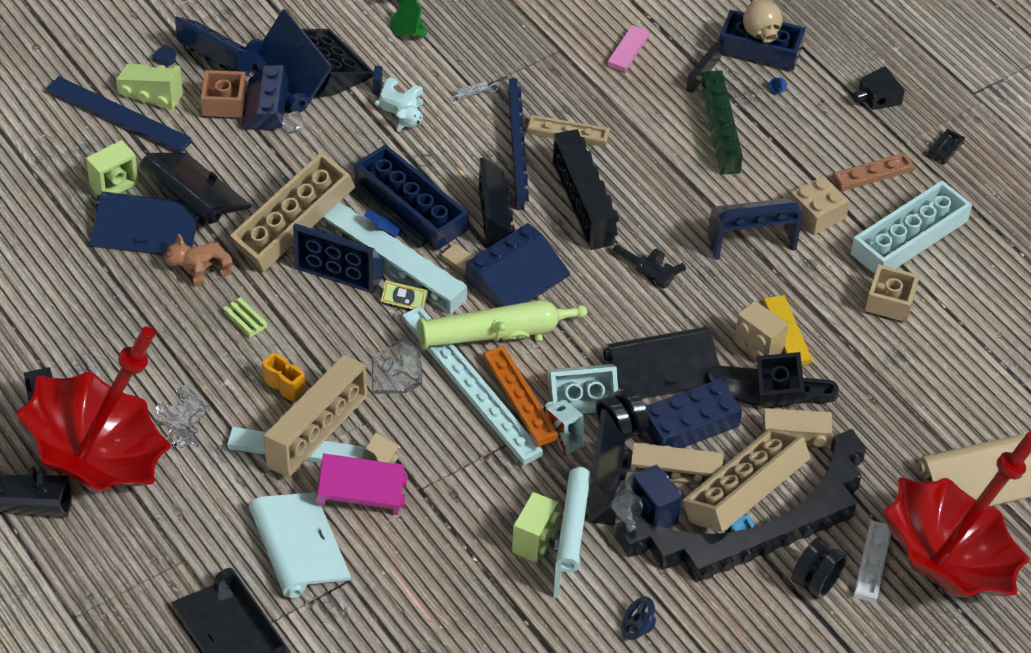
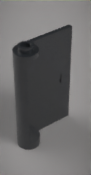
[140,152,252,224]
[603,326,720,399]
[172,568,291,653]

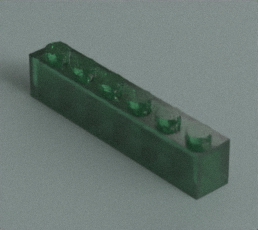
[701,70,743,175]

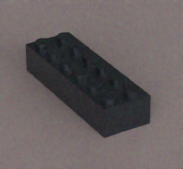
[552,129,619,250]

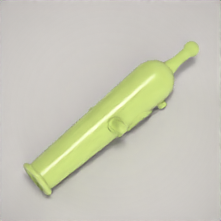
[417,300,587,350]

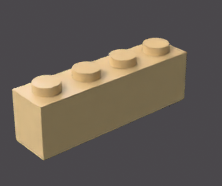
[630,443,724,486]

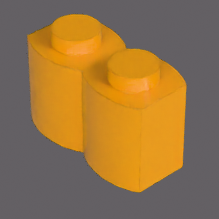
[262,353,306,401]

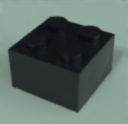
[756,352,805,407]

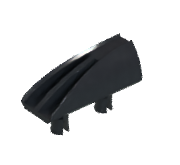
[0,466,72,517]

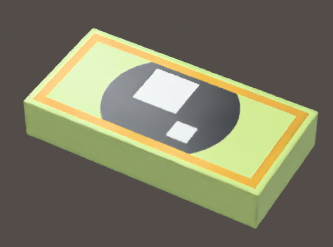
[381,280,428,309]

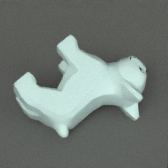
[375,77,423,132]

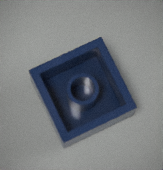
[631,464,682,529]

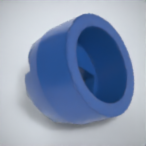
[769,77,787,94]

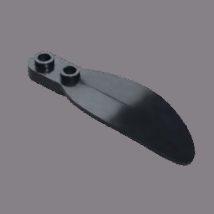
[707,366,839,405]

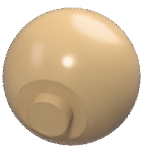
[743,0,783,43]

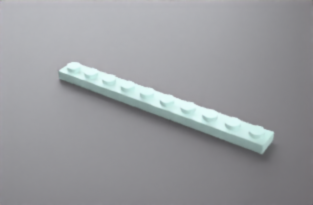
[402,306,543,465]

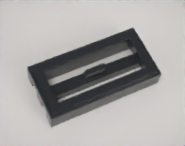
[927,128,965,165]

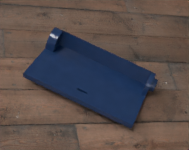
[246,9,333,113]
[90,191,201,255]

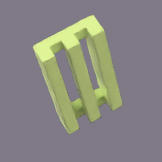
[223,297,267,338]

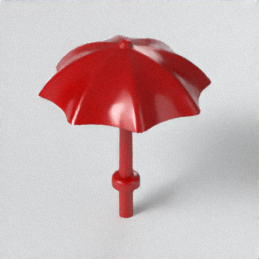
[17,326,171,492]
[884,432,1031,597]

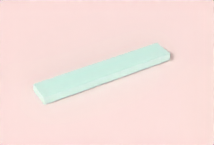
[227,427,365,463]

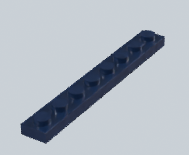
[508,78,529,210]

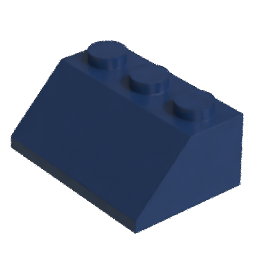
[242,65,289,130]

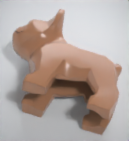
[164,234,233,287]

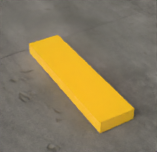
[763,295,812,366]

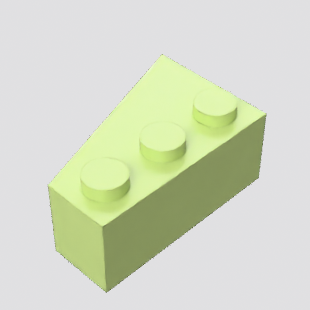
[116,64,183,110]

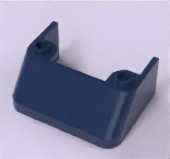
[707,198,803,260]

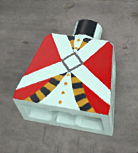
[543,400,585,455]

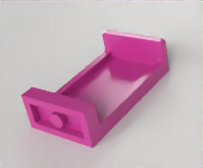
[316,453,408,515]

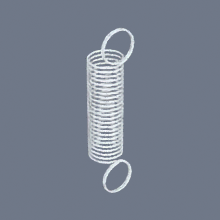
[451,81,499,104]

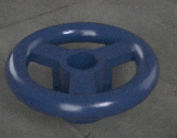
[621,596,656,640]

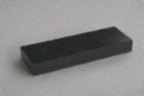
[686,42,722,93]

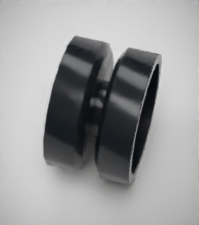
[596,387,649,441]
[791,538,847,598]

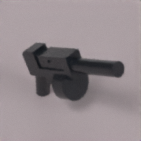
[612,244,687,289]

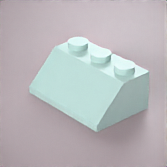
[547,364,618,414]

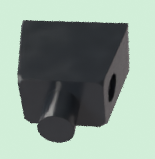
[853,66,905,110]

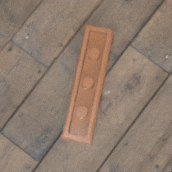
[832,153,915,192]

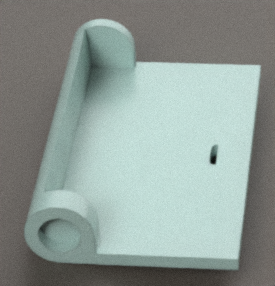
[554,467,592,598]
[249,492,351,598]

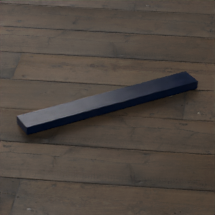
[46,76,192,153]

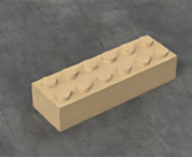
[230,151,355,272]
[263,355,368,478]
[682,428,810,532]

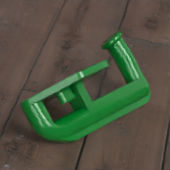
[390,0,427,38]

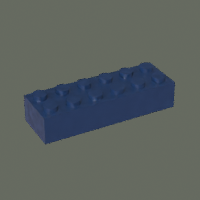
[354,144,469,250]

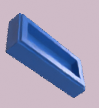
[364,210,400,237]

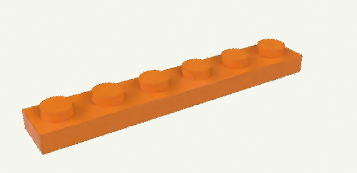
[484,346,558,447]

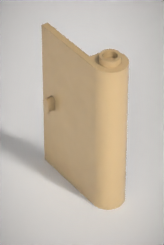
[918,434,1031,507]

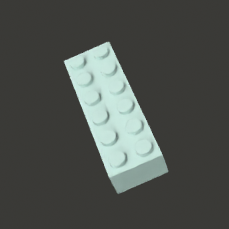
[851,180,972,274]

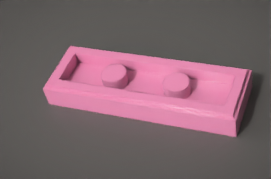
[607,25,650,73]

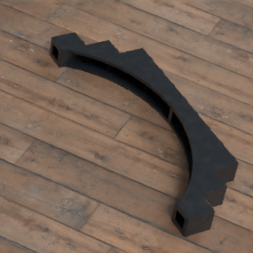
[615,429,866,582]

